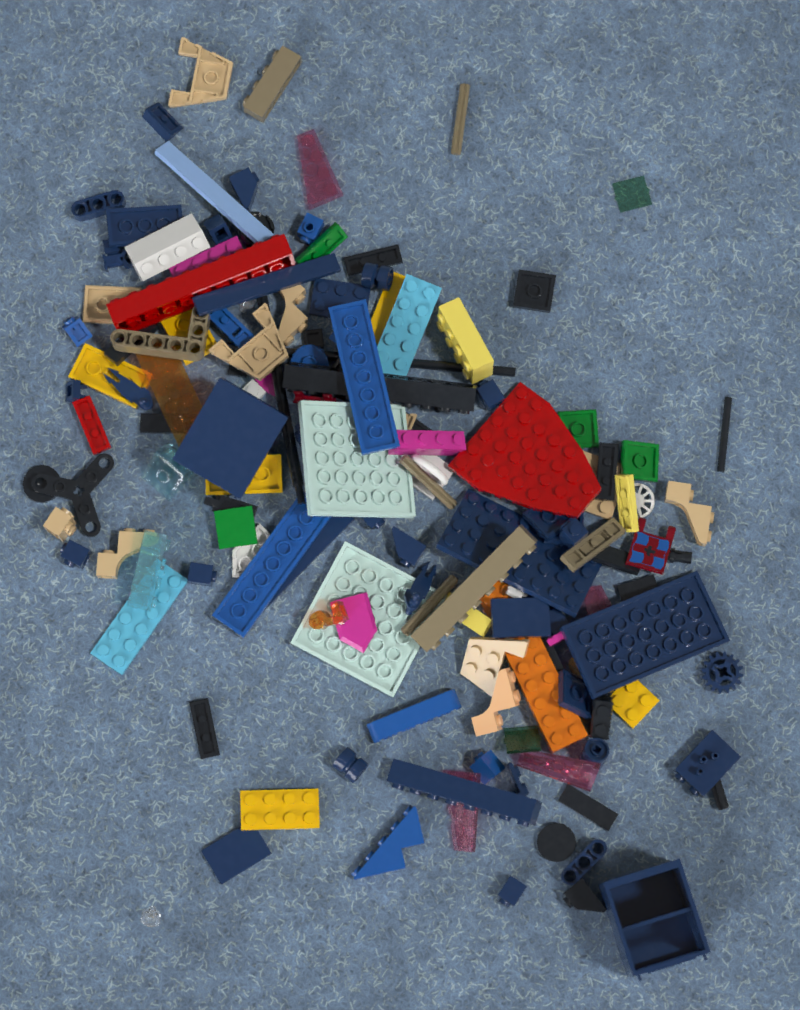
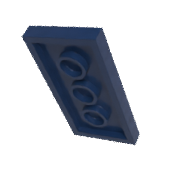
[106,204,182,247]

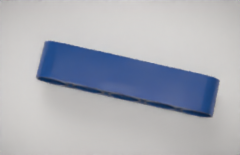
[366,689,462,743]

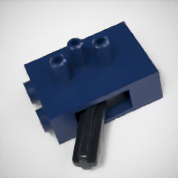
[673,730,741,810]

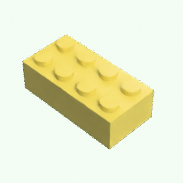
[436,297,494,384]

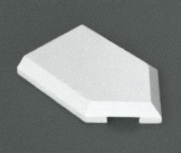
[232,523,270,577]

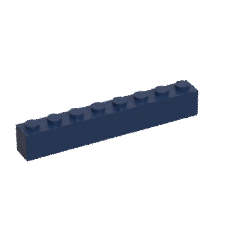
[386,758,542,827]

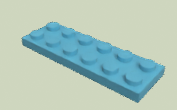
[377,274,442,376]
[90,559,188,675]

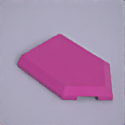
[330,592,377,654]

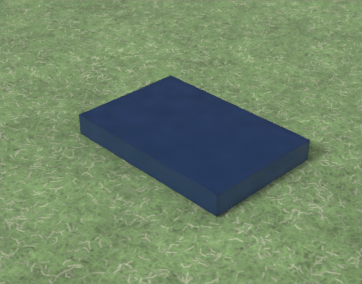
[490,598,551,638]
[202,827,272,885]

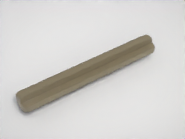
[451,83,470,155]
[399,455,457,510]
[401,574,458,636]

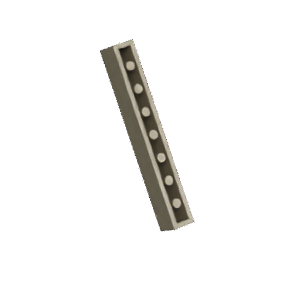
[410,524,538,652]

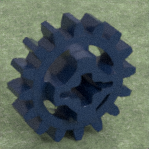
[701,652,744,694]

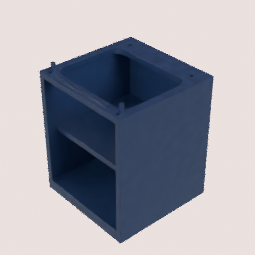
[172,377,290,499]
[598,858,710,981]

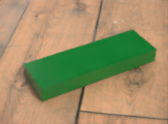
[295,222,348,264]

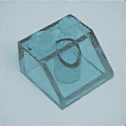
[141,442,194,501]

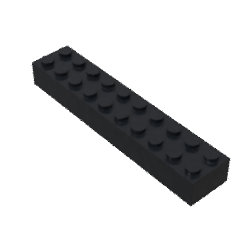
[282,361,477,414]

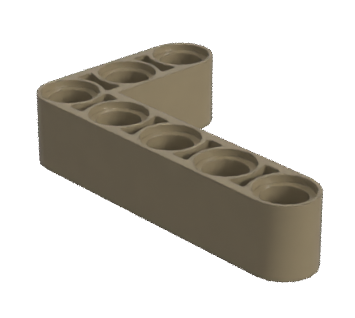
[110,306,210,362]

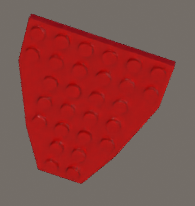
[448,382,601,519]

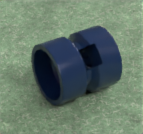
[361,262,394,291]
[579,738,609,772]
[332,747,369,783]

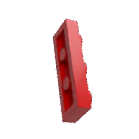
[72,395,111,455]

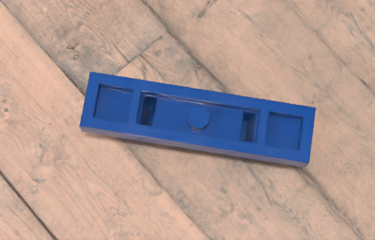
[210,308,254,349]

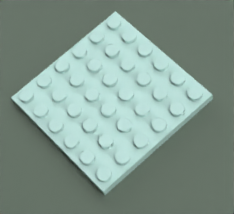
[298,400,416,518]
[290,541,447,698]

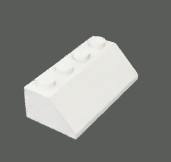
[124,213,210,281]

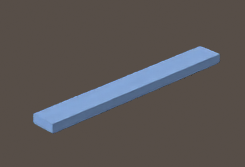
[155,141,274,243]

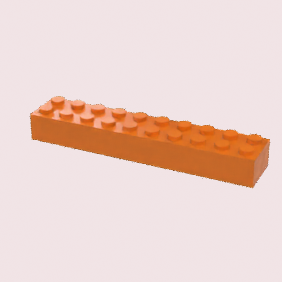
[480,580,588,754]

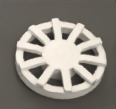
[634,483,655,519]

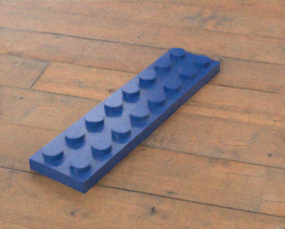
[328,299,400,456]
[212,491,332,638]

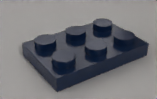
[309,278,371,318]

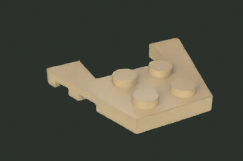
[168,37,233,108]
[209,303,289,381]
[460,637,530,709]

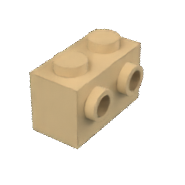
[43,507,77,542]

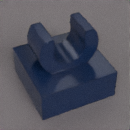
[65,379,87,402]

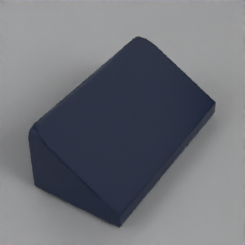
[142,102,183,142]

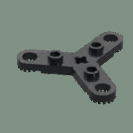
[31,453,114,537]

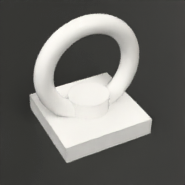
[410,454,454,500]

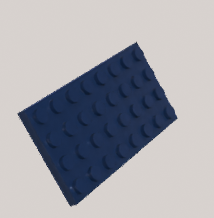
[436,489,602,618]
[560,571,730,700]

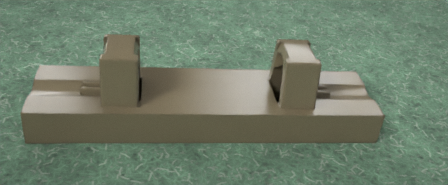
[560,517,626,573]

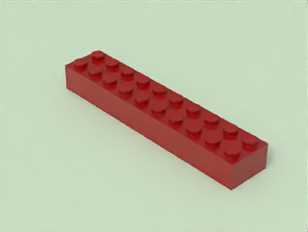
[106,234,295,331]

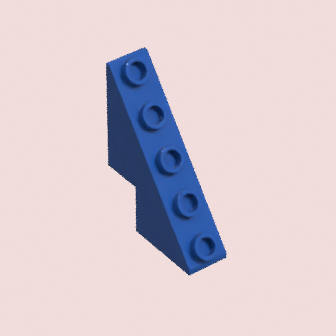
[352,806,424,880]

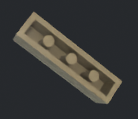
[243,45,302,123]

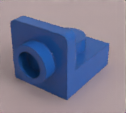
[62,316,92,347]

